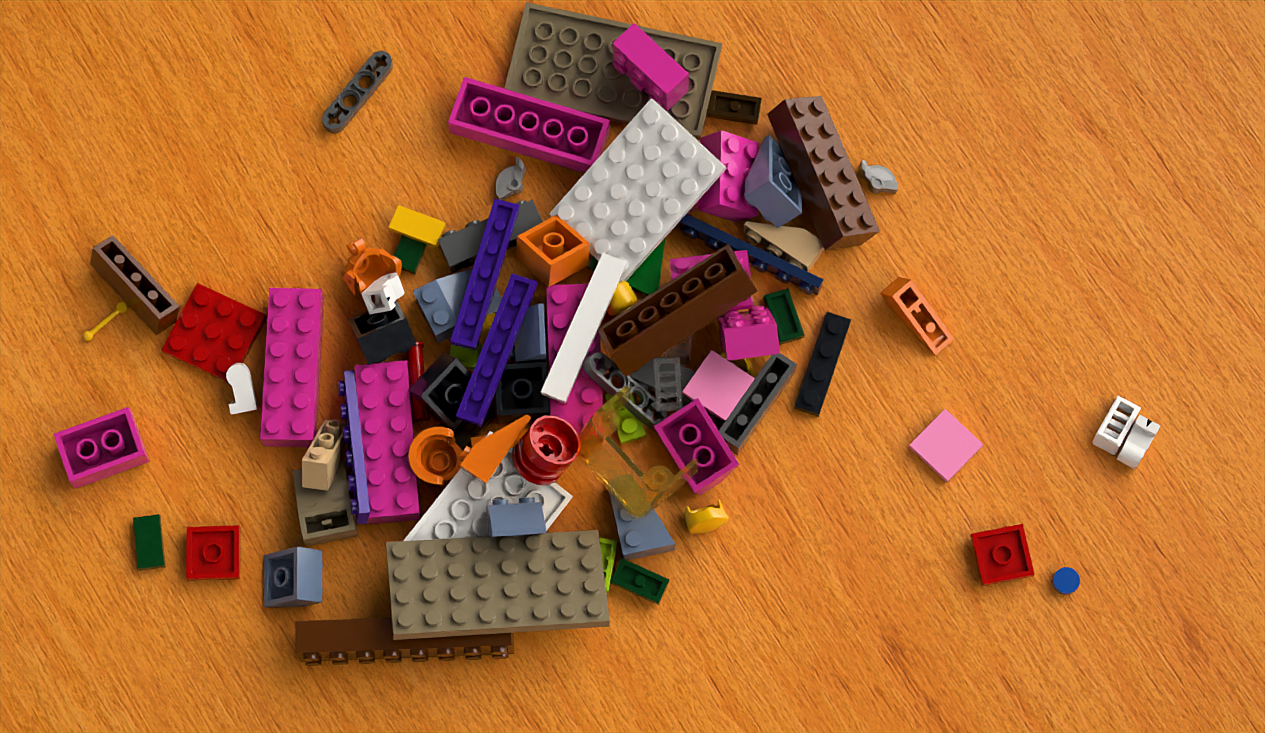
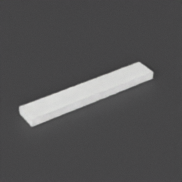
[541,253,627,404]

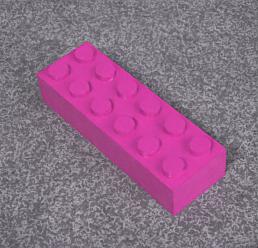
[448,77,610,173]
[546,284,604,443]
[260,288,324,447]
[355,360,421,525]

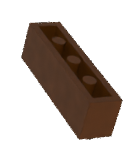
[90,235,180,335]

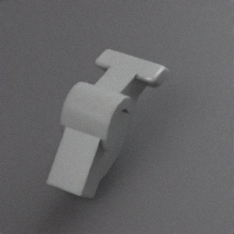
[496,157,526,200]
[858,160,898,193]

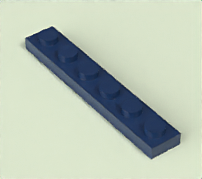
[680,214,823,295]

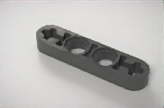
[322,51,393,133]
[584,352,667,428]

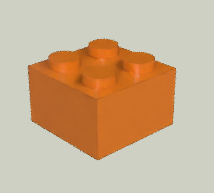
[515,215,590,287]

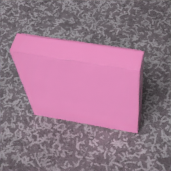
[682,350,755,422]
[909,409,983,482]

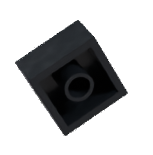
[348,300,417,365]
[408,352,472,431]
[496,362,550,423]

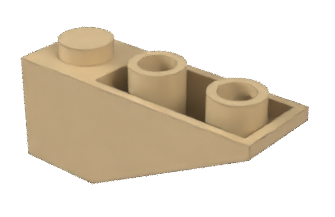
[744,221,824,272]
[302,419,346,491]

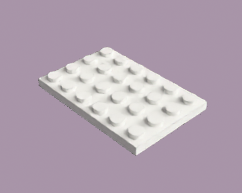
[549,98,727,282]
[403,431,573,541]

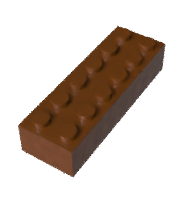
[767,96,880,250]
[598,244,758,377]

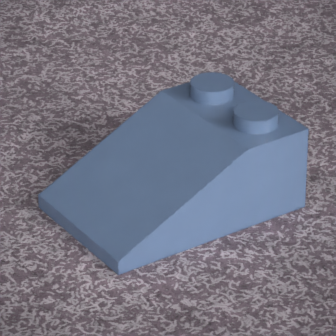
[744,135,802,228]
[413,268,502,343]

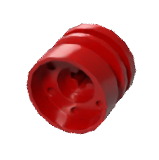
[512,416,581,485]

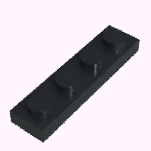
[794,312,851,417]

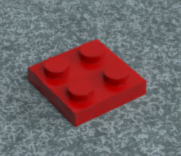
[970,524,1035,587]
[186,525,241,581]

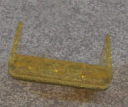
[577,385,698,518]

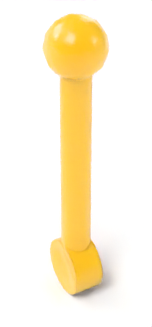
[83,302,127,341]

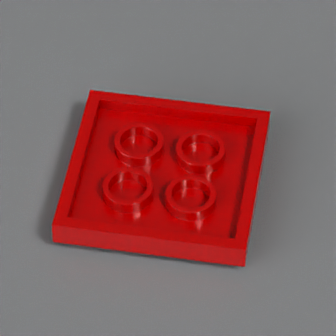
[161,283,267,383]

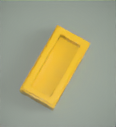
[388,205,446,248]

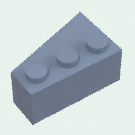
[607,474,675,560]

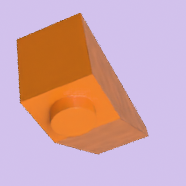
[880,277,954,355]
[458,415,531,484]

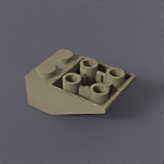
[292,460,358,546]

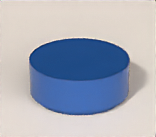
[1052,567,1080,595]

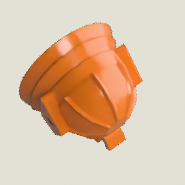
[343,238,402,304]
[408,427,462,486]

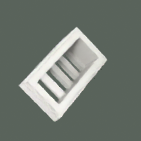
[1092,396,1141,455]

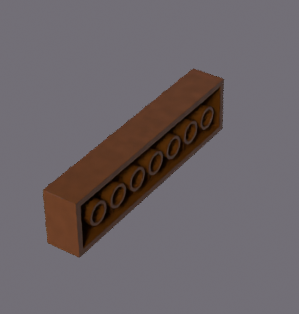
[295,618,514,666]

